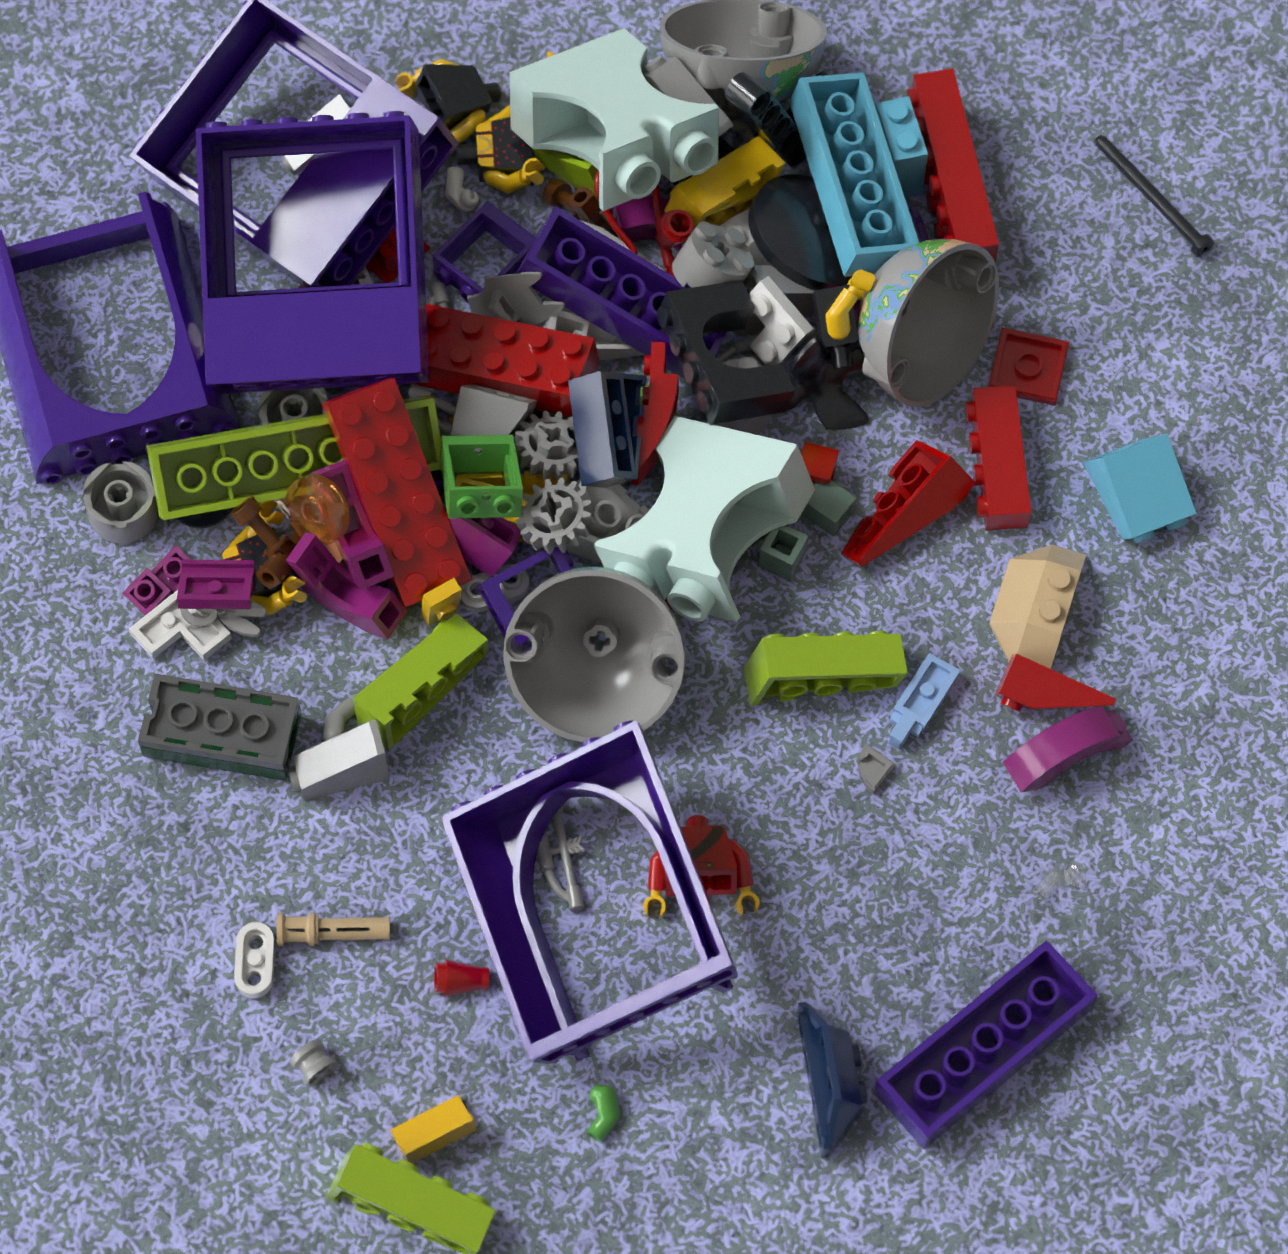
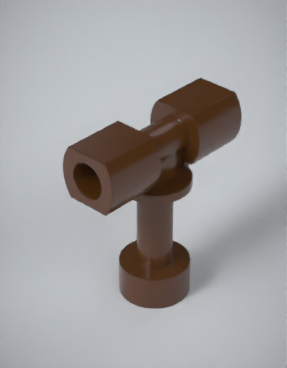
[542,178,618,237]
[231,496,313,589]

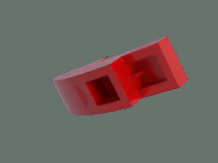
[632,342,679,485]

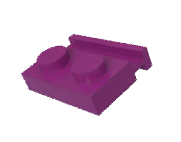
[177,559,255,609]

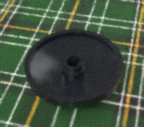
[748,174,852,291]

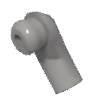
[323,697,356,741]

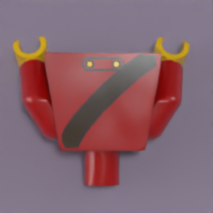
[644,815,760,918]

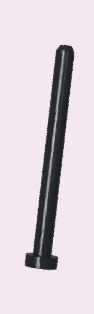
[1095,135,1214,258]

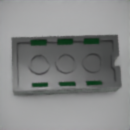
[138,674,302,781]

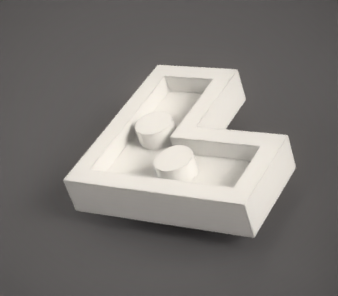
[749,276,814,365]
[129,590,232,661]

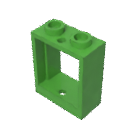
[440,435,523,519]

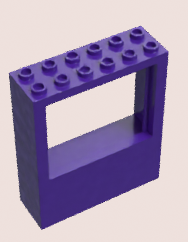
[129,0,459,288]
[196,111,430,394]

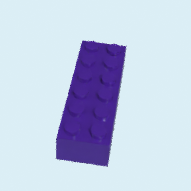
[516,206,727,379]
[874,940,1098,1150]

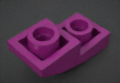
[122,545,192,615]

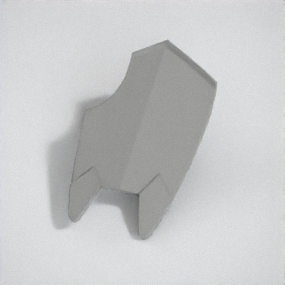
[467,272,565,326]

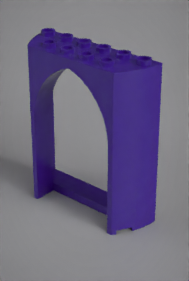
[0,192,241,485]
[441,720,738,1064]

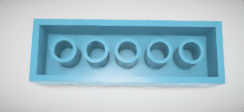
[789,72,919,277]

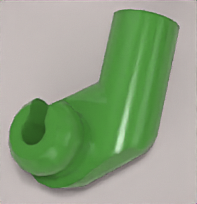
[586,1084,620,1143]

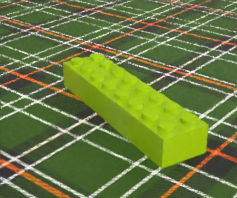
[146,395,441,520]

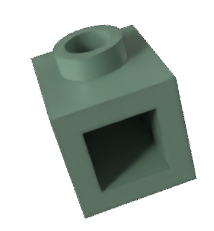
[801,479,857,537]
[756,525,808,581]

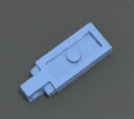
[888,653,961,750]

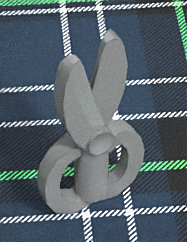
[180,601,267,637]

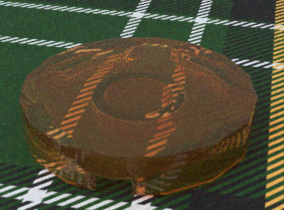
[285,474,350,545]

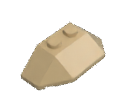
[989,544,1086,669]

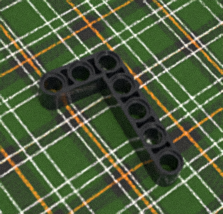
[725,70,832,167]

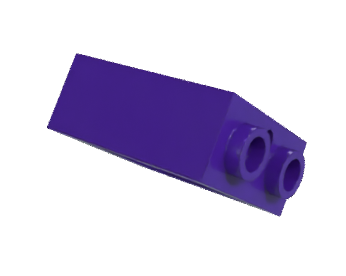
[432,201,535,304]
[476,547,574,645]

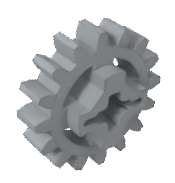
[514,411,579,481]
[516,477,595,554]

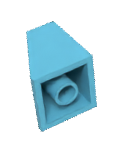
[875,96,928,198]
[1083,433,1197,543]

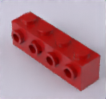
[965,386,1032,531]

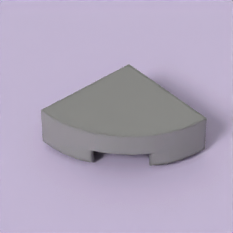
[858,743,895,794]

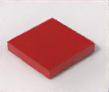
[988,327,1070,406]

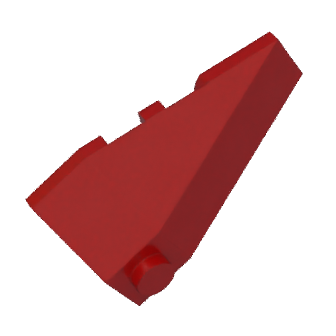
[841,440,976,567]

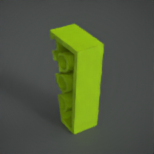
[744,630,908,706]
[326,1143,496,1254]

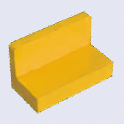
[390,1095,476,1163]

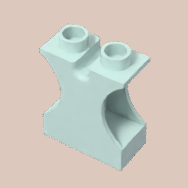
[510,28,719,211]
[594,416,815,622]

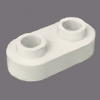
[460,565,530,612]
[234,922,275,998]

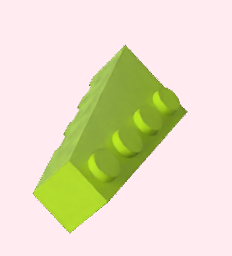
[353,613,489,751]

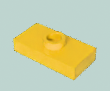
[421,578,462,627]

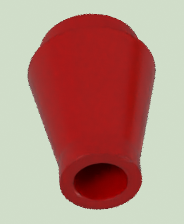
[656,209,694,250]
[434,959,489,997]

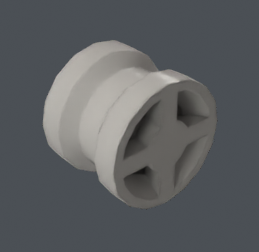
[289,1039,338,1087]

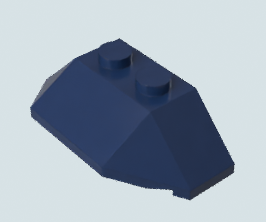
[797,1002,867,1158]

